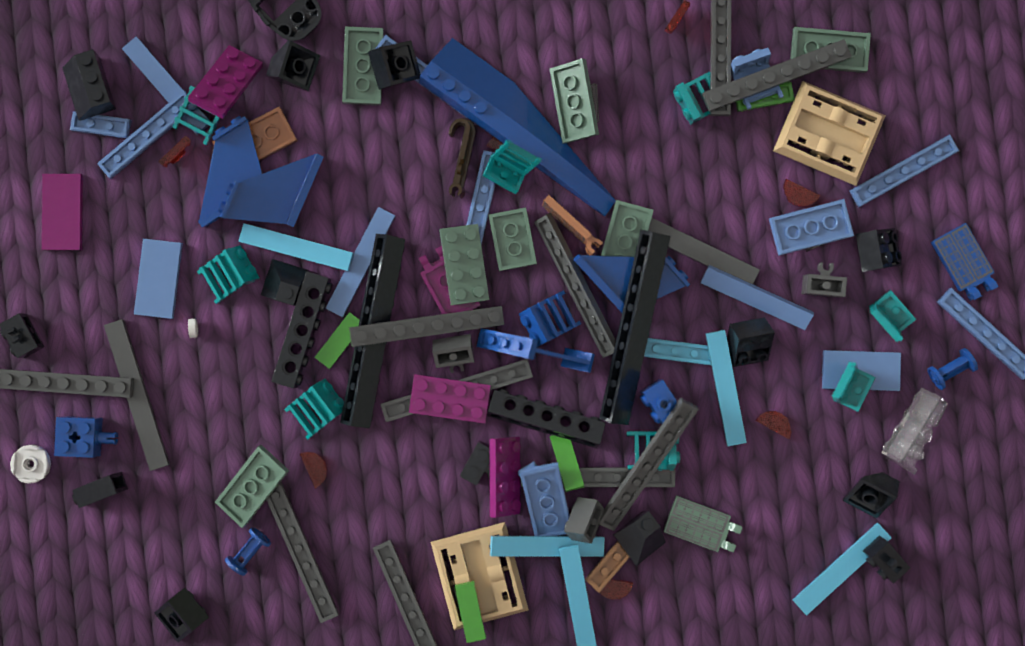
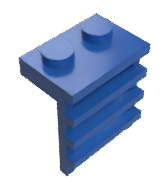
[519,290,581,347]

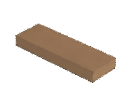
[584,541,630,593]

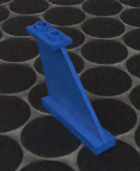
[198,116,262,228]
[218,153,324,227]
[573,254,690,313]
[476,328,595,373]

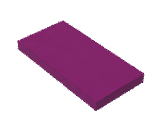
[42,174,83,250]

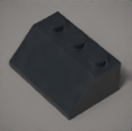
[62,49,116,121]

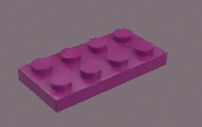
[188,45,263,119]
[409,374,491,423]
[490,437,521,518]

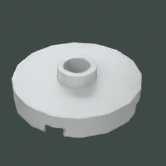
[10,445,51,483]

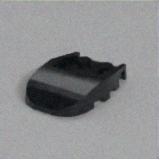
[248,0,321,42]

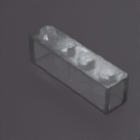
[881,387,948,475]

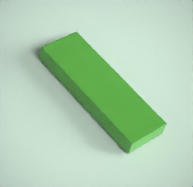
[736,82,795,112]
[314,312,360,369]
[550,436,584,492]
[455,581,486,643]

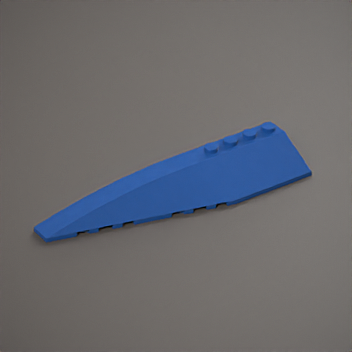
[419,38,616,217]

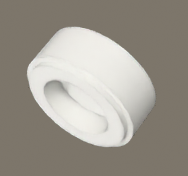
[188,319,198,338]

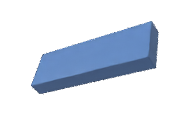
[70,111,131,139]

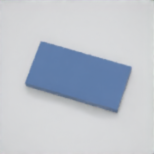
[769,199,854,256]
[134,239,183,319]
[822,350,901,391]
[520,462,570,536]

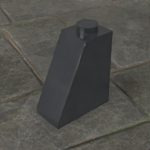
[72,471,128,508]

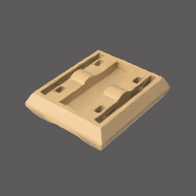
[773,81,886,186]
[431,522,529,630]

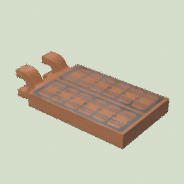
[542,195,603,255]

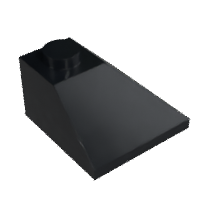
[266,40,320,91]
[261,259,309,306]
[843,472,900,518]
[613,511,666,566]

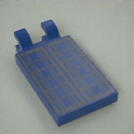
[931,223,999,301]

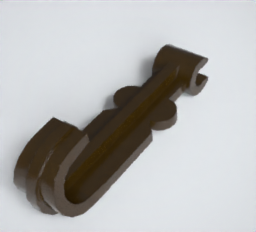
[448,118,476,199]

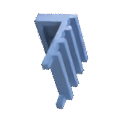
[731,48,784,110]

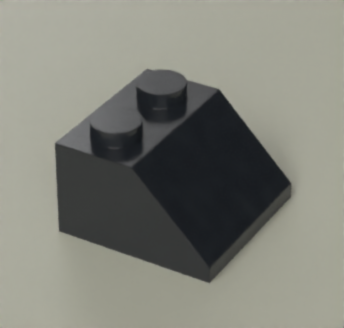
[368,40,421,90]
[154,588,209,642]

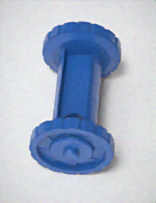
[927,348,978,390]
[225,527,271,576]

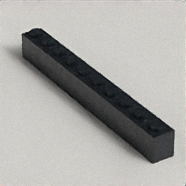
[599,230,670,425]
[340,234,405,428]

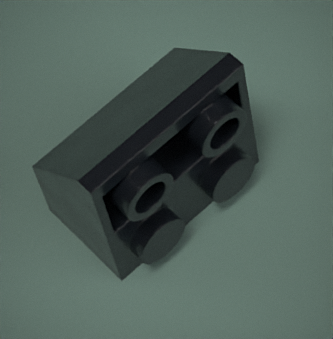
[856,228,902,272]
[727,317,775,367]

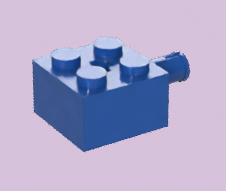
[639,379,677,424]
[54,416,118,458]

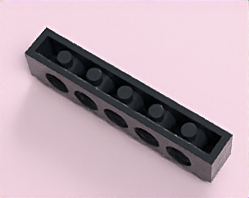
[271,271,333,389]
[487,389,605,448]

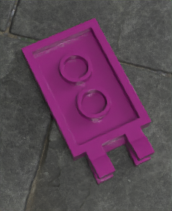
[418,246,481,314]

